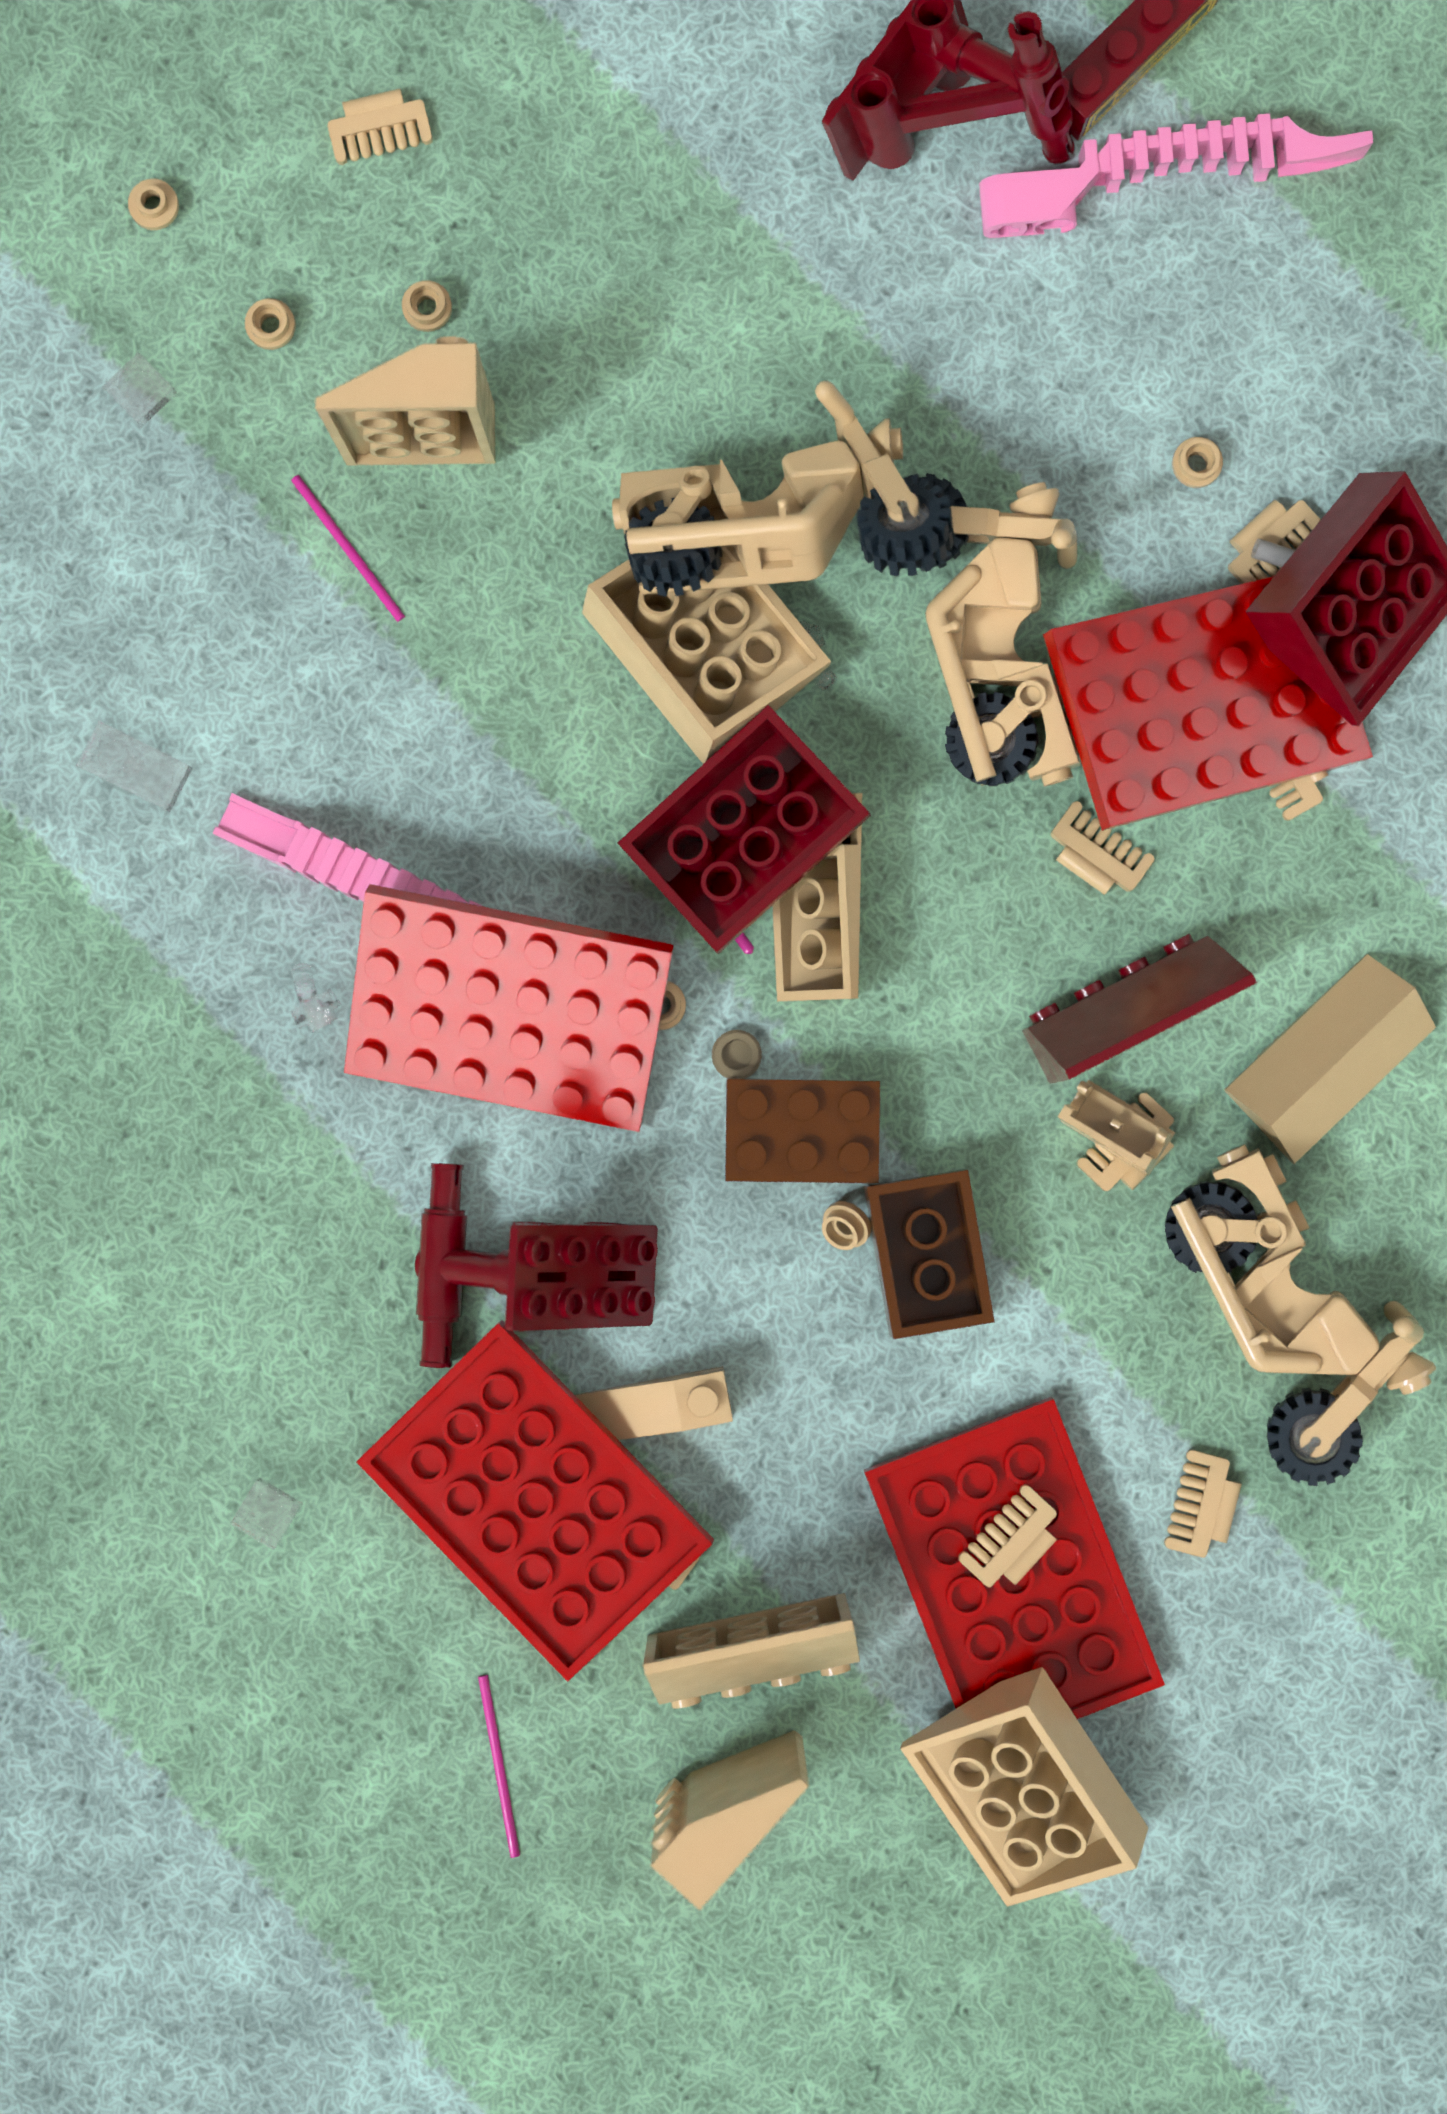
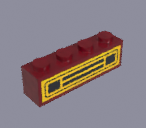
[1062,0,1218,141]

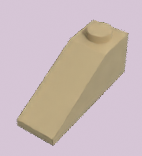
[575,1366,733,1440]

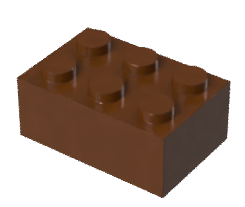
[725,1079,880,1183]
[864,1169,995,1340]

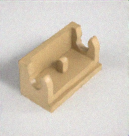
[1058,1080,1175,1176]

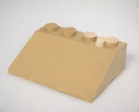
[315,336,495,465]
[582,545,831,764]
[643,1593,860,1709]
[900,1667,1148,1907]
[651,1730,809,1910]

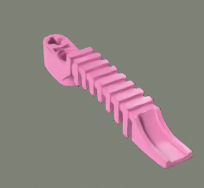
[979,113,1373,238]
[213,793,482,906]

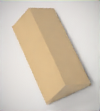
[772,793,862,1002]
[1224,954,1436,1164]

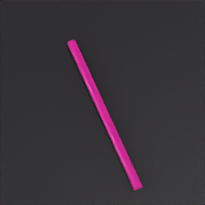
[291,475,405,622]
[478,1675,520,1858]

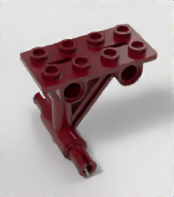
[822,0,1075,181]
[415,1163,658,1368]

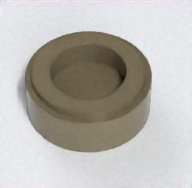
[712,1030,762,1079]

